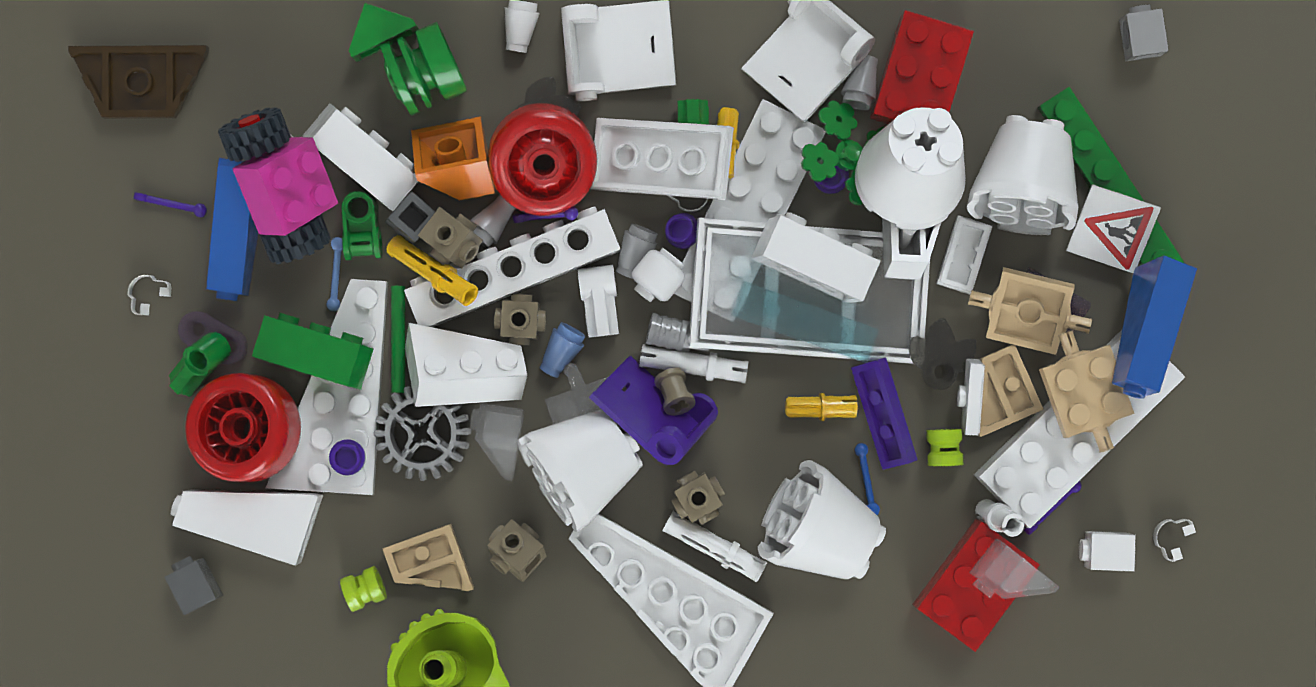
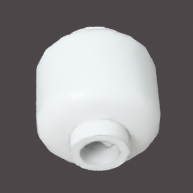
[632,248,685,303]

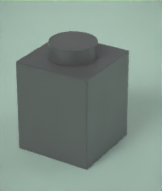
[385,191,435,244]
[164,556,223,615]

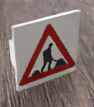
[1066,184,1161,273]

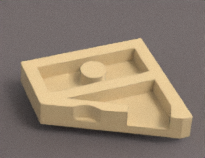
[978,344,1044,437]
[383,524,474,591]

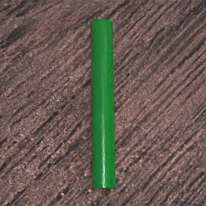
[391,286,405,393]

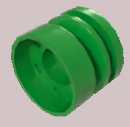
[381,22,468,116]

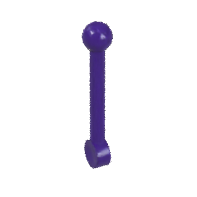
[133,192,207,217]
[512,207,578,223]
[1023,481,1082,535]

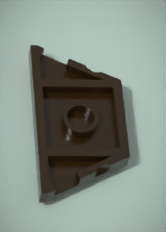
[68,45,209,119]

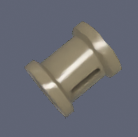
[654,368,695,416]

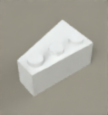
[882,218,941,279]

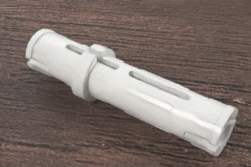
[639,344,749,384]
[662,511,767,582]

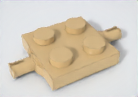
[968,267,1092,355]
[1039,330,1135,453]

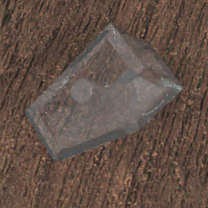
[470,402,525,481]
[969,539,1060,599]

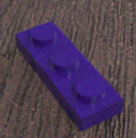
[851,357,918,470]

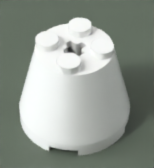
[855,108,966,230]
[967,115,1078,235]
[517,409,643,532]
[758,460,886,579]

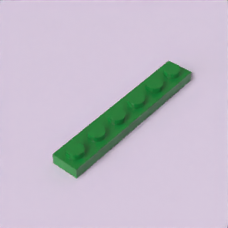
[1037,86,1185,265]

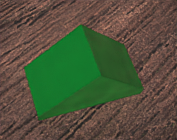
[348,3,419,62]

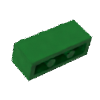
[251,312,374,390]

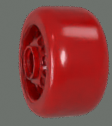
[488,103,598,216]
[185,373,301,482]

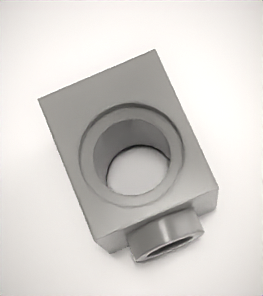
[1119,5,1168,62]

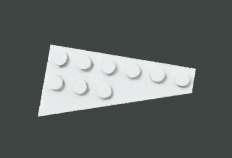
[569,513,774,687]

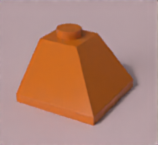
[411,116,495,200]

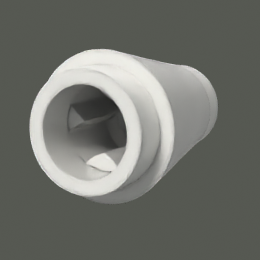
[505,0,540,53]

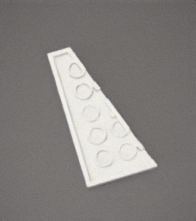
[266,279,388,495]

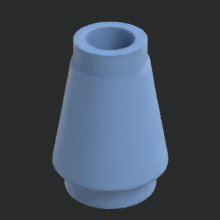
[539,322,585,378]

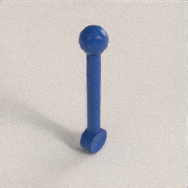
[854,443,880,515]

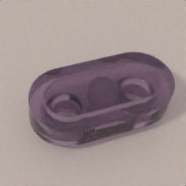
[178,312,248,365]

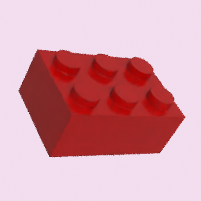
[870,10,974,124]
[912,519,1040,652]

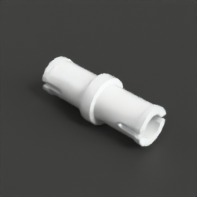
[975,499,1025,537]

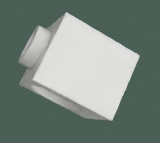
[1079,531,1136,571]

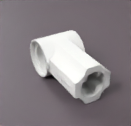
[578,265,619,338]

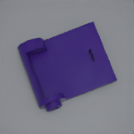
[589,355,718,465]

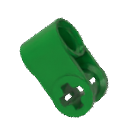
[342,191,383,261]

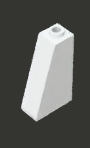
[171,489,323,566]

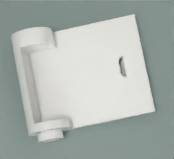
[561,0,676,101]
[742,0,875,123]

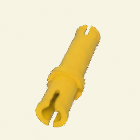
[387,235,478,306]

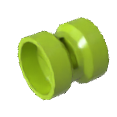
[926,429,964,466]
[340,566,387,612]

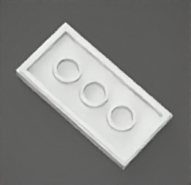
[590,118,734,200]

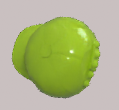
[387,609,510,687]

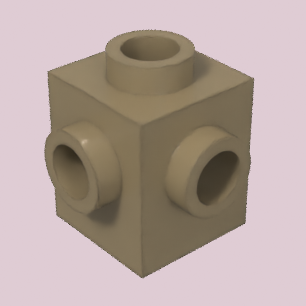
[418,207,483,269]
[494,294,546,346]
[671,470,725,525]
[487,519,546,583]

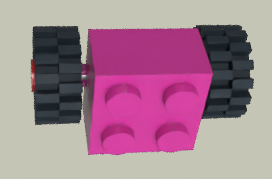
[218,107,338,264]

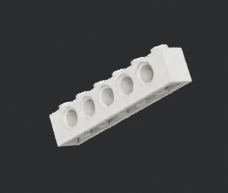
[404,207,621,327]

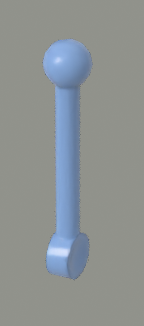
[326,237,343,311]

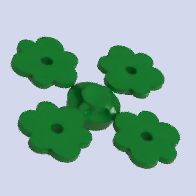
[801,100,885,205]

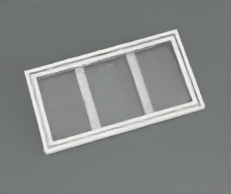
[687,218,930,364]

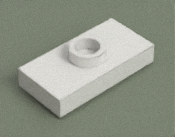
[936,215,992,295]
[957,359,985,436]

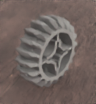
[374,386,471,481]

